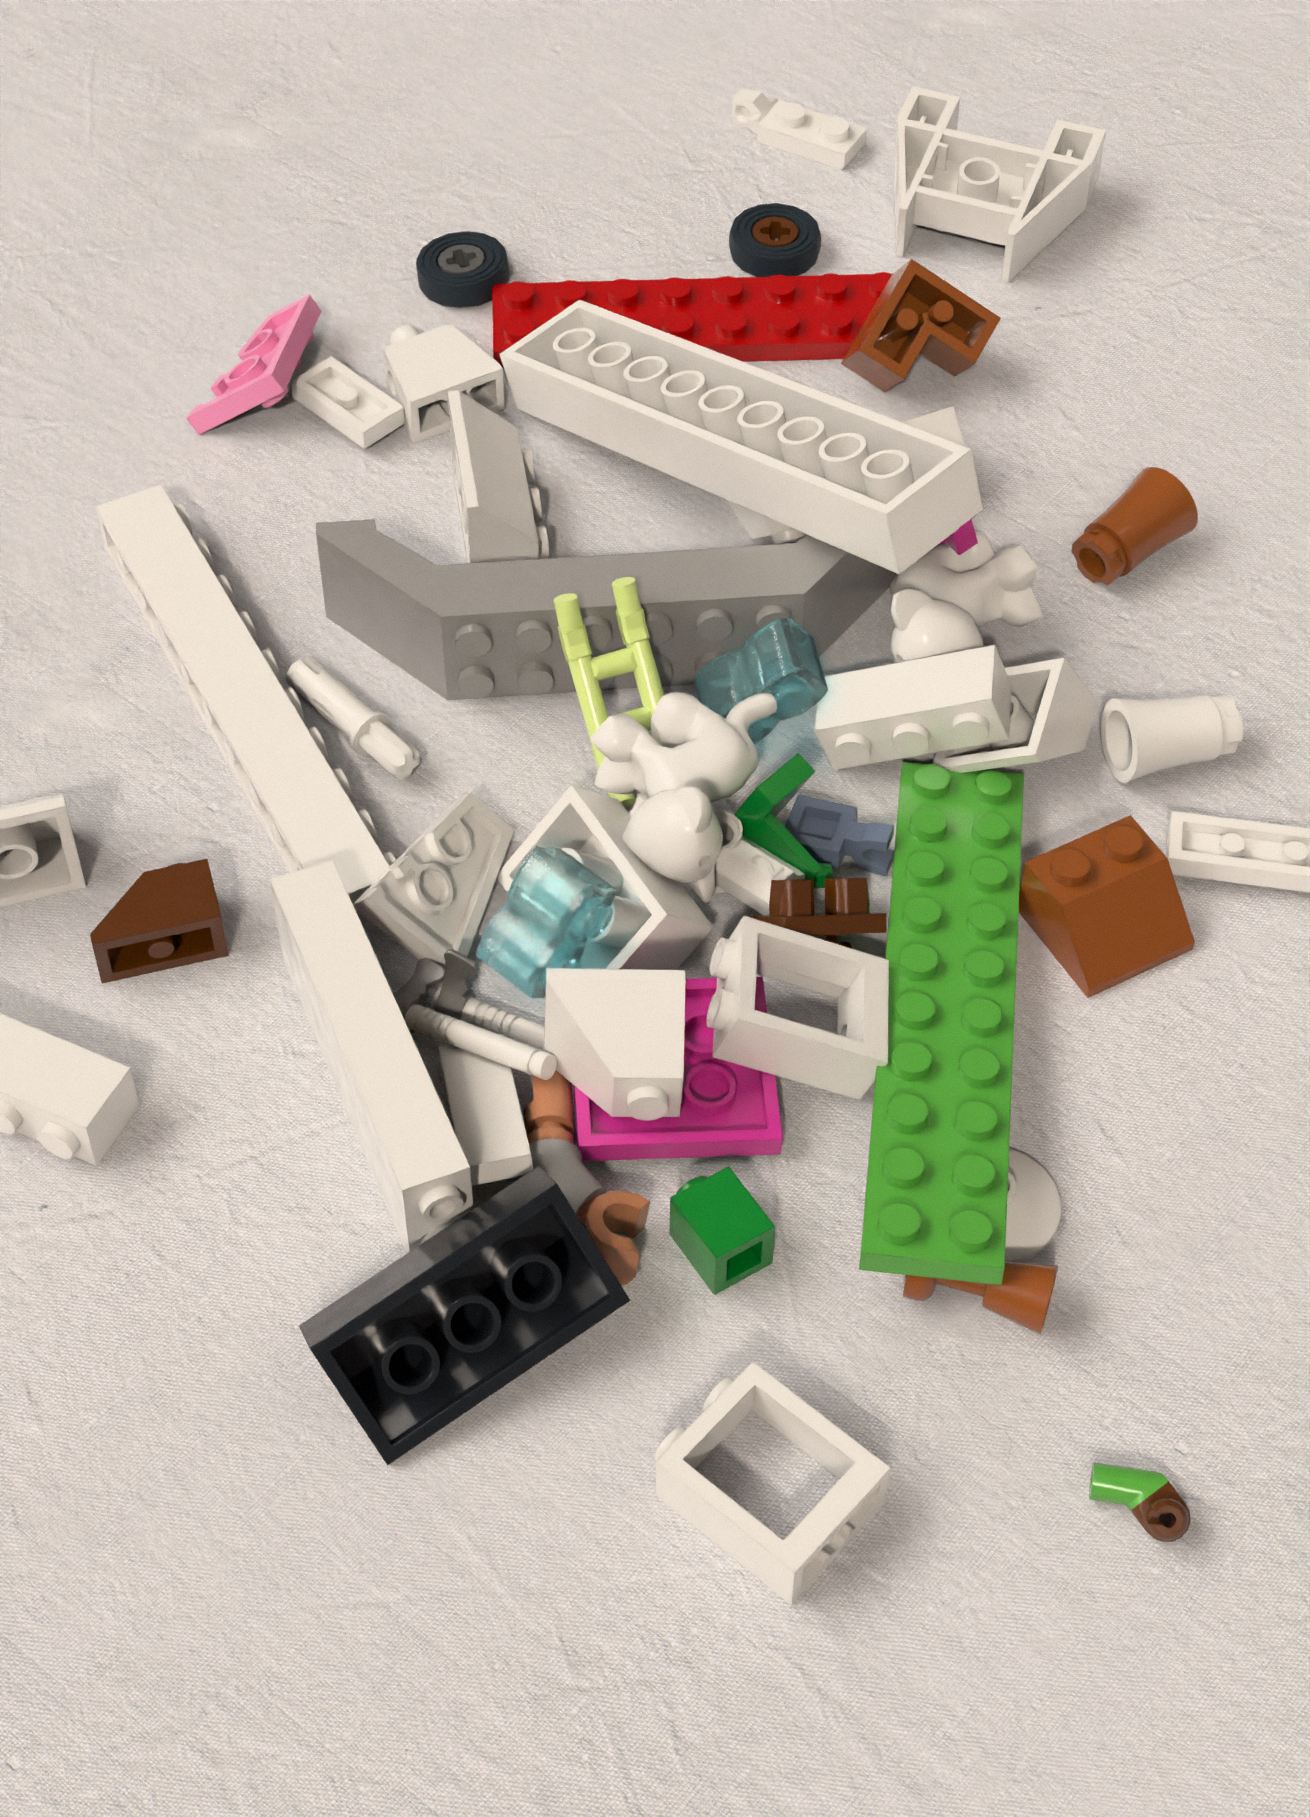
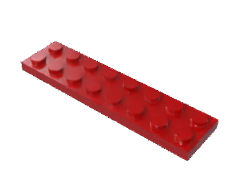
[492,272,893,368]

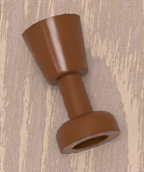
[903,1261,1058,1335]

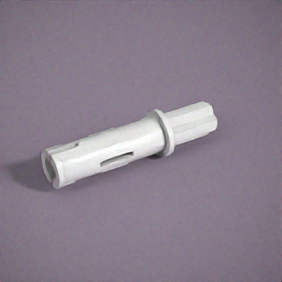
[286,657,420,779]

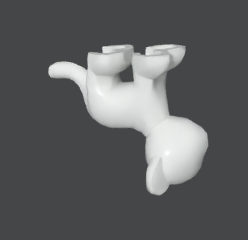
[889,530,1043,663]
[590,692,777,903]

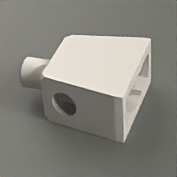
[383,324,505,444]

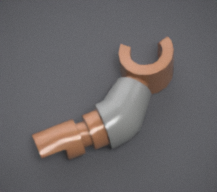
[520,1071,650,1286]

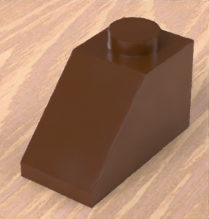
[90,859,229,983]

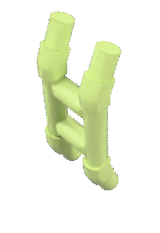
[553,577,664,808]

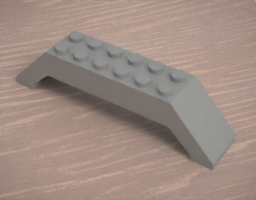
[316,519,897,700]

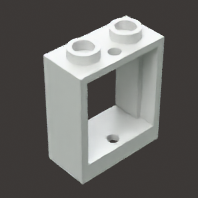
[706,916,889,1100]
[654,1362,891,1605]

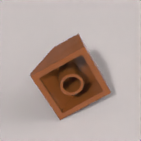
[1019,815,1195,998]

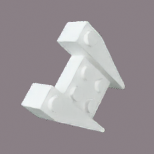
[894,86,1106,283]

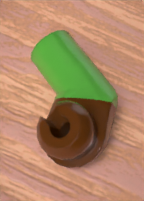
[1089,1462,1191,1542]

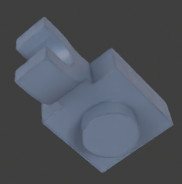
[784,795,894,876]

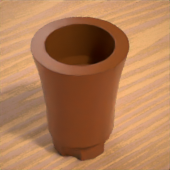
[1071,467,1198,585]

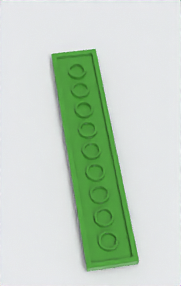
[859,762,1024,1285]

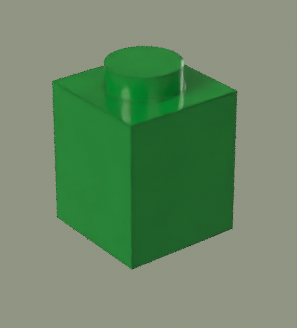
[669,1166,775,1295]

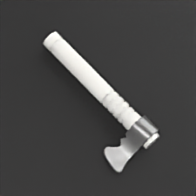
[432,949,545,1051]
[392,958,557,1080]

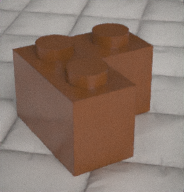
[841,259,1001,392]

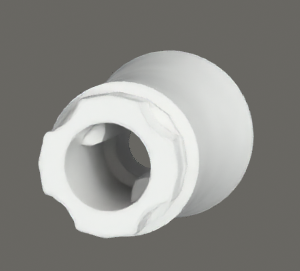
[1101,695,1243,783]

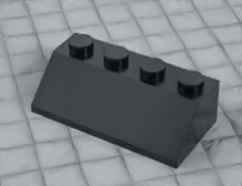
[299,1166,631,1466]

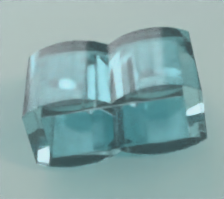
[694,617,828,744]
[476,846,616,998]

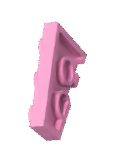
[186,294,322,435]

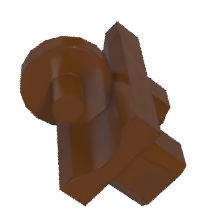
[753,878,887,949]

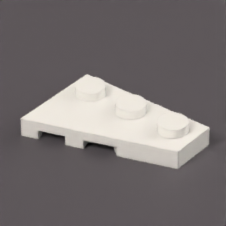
[353,793,514,970]

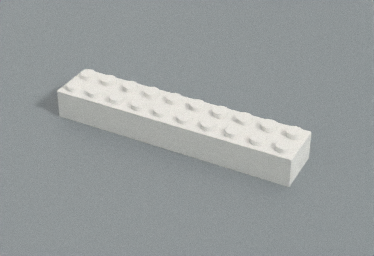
[500,300,983,574]

